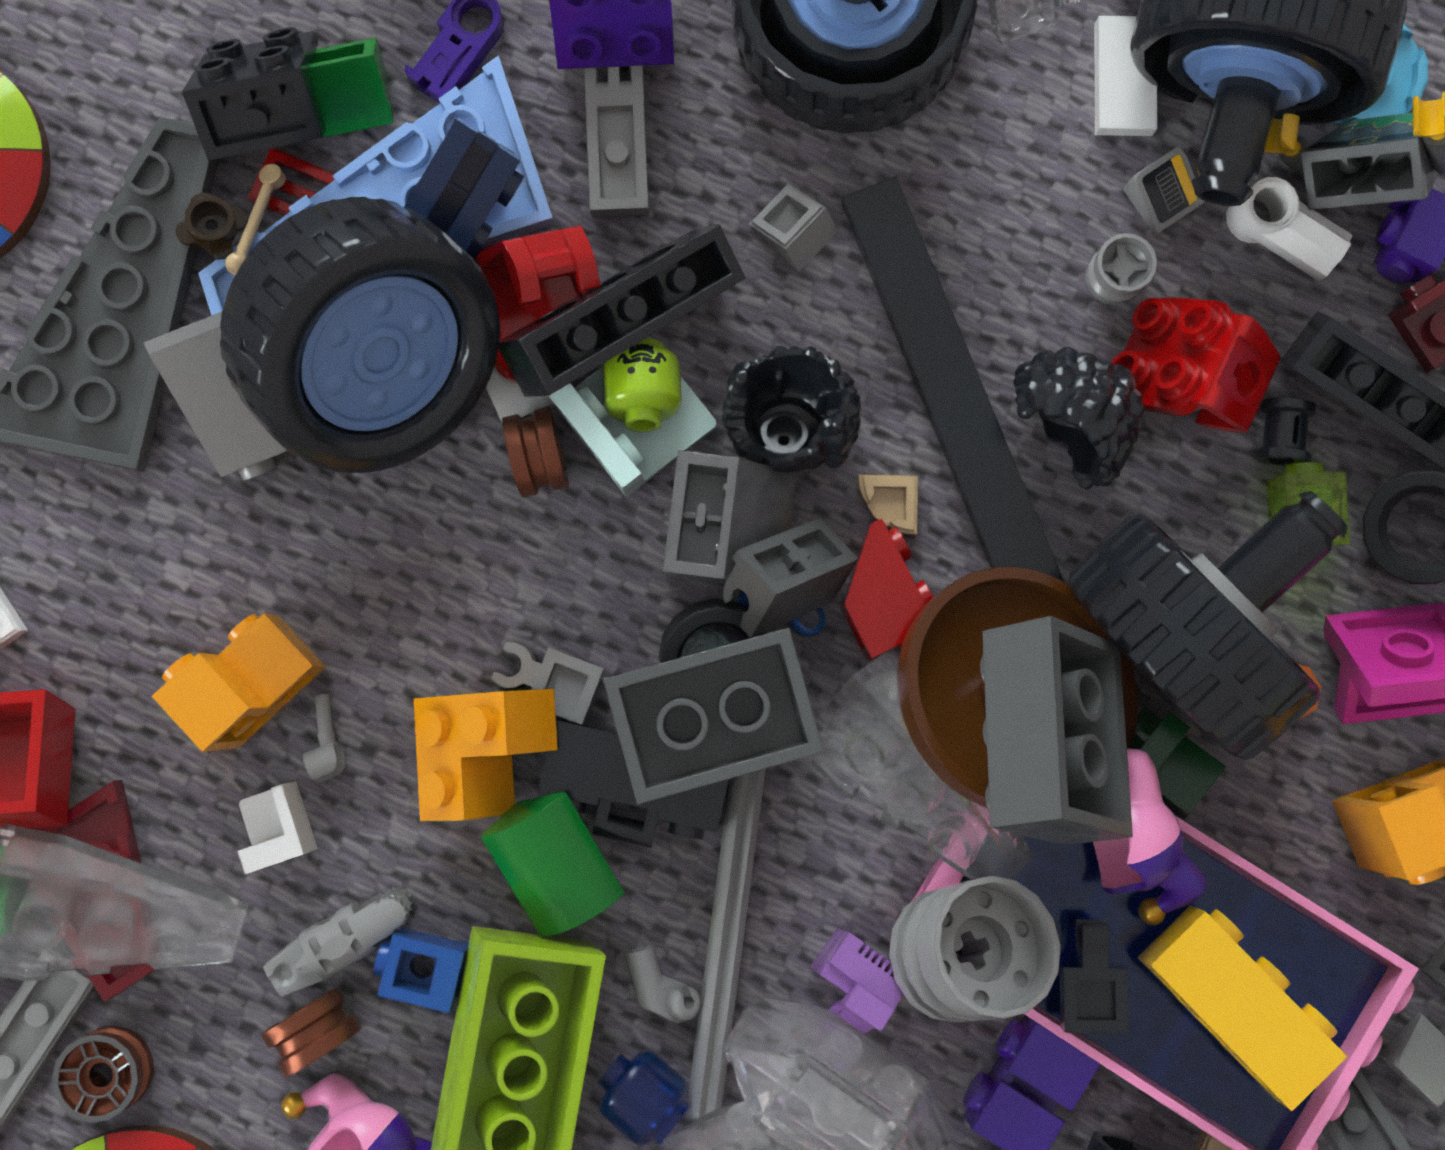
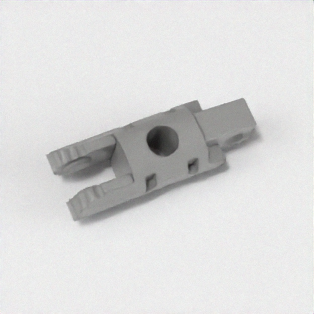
[263,886,414,997]

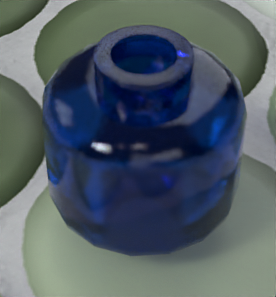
[598,1050,691,1145]

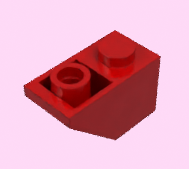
[840,518,933,660]

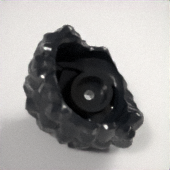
[722,346,861,473]
[1013,347,1144,490]

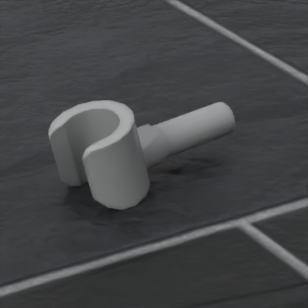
[303,694,346,782]

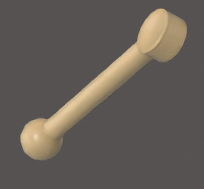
[225,164,286,275]

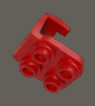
[474,225,601,383]
[1111,297,1281,433]

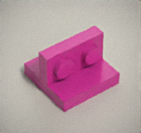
[1323,602,1445,724]

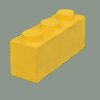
[1137,905,1348,1111]

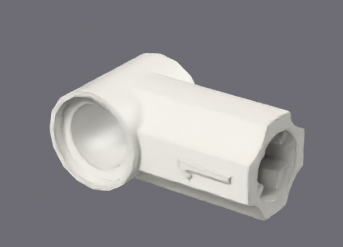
[1226,177,1353,281]

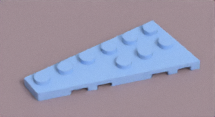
[198,55,555,316]

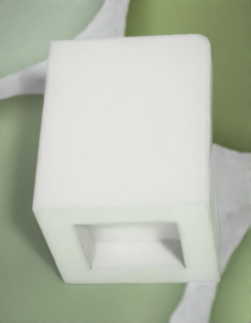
[238,781,318,874]

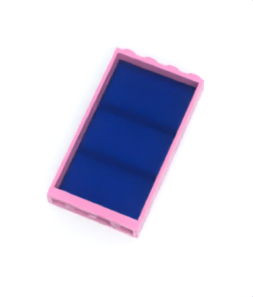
[911,802,1419,1150]

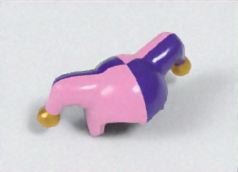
[1093,749,1207,925]
[281,1072,432,1150]

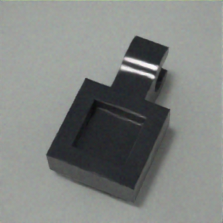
[1059,919,1129,1033]

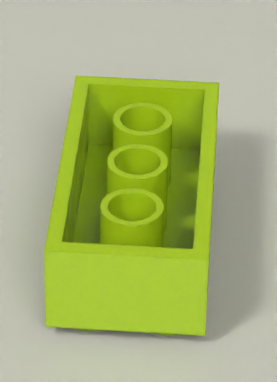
[430,926,606,1150]

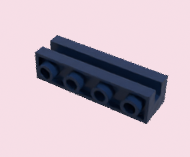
[403,116,524,258]

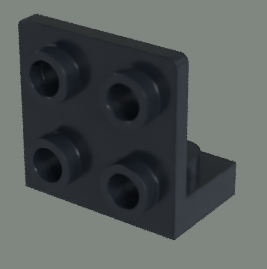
[182,27,326,161]

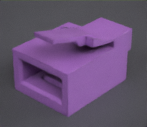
[810,928,904,1035]

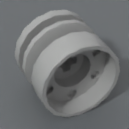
[889,876,1060,1023]

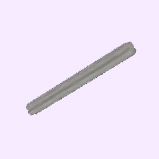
[686,769,766,1122]

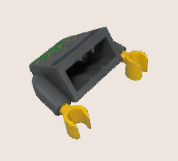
[1264,91,1445,210]

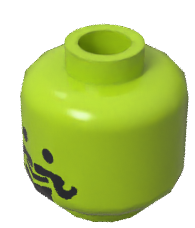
[603,338,682,432]

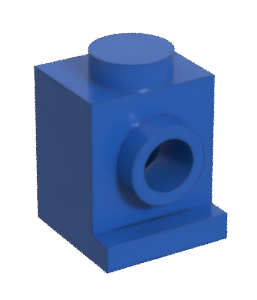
[373,928,469,1013]

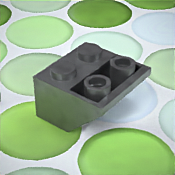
[663,450,797,584]

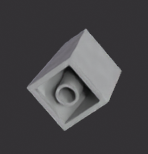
[143,312,300,481]

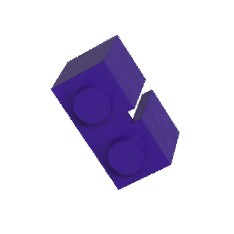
[963,1015,1100,1150]

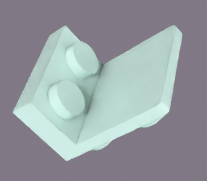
[549,336,716,498]

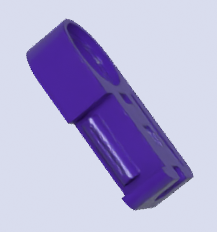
[404,0,504,104]

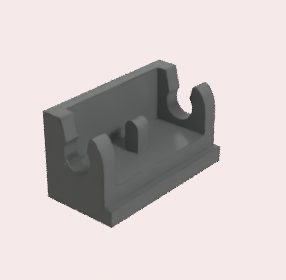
[723,518,859,638]

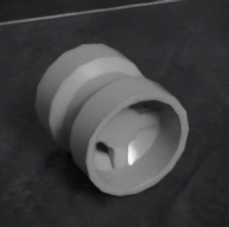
[1085,233,1157,305]

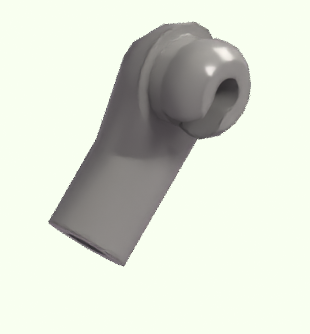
[625,945,701,1023]

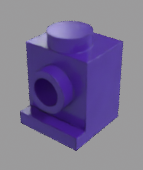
[1373,188,1445,284]

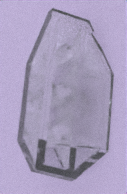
[722,996,952,1150]

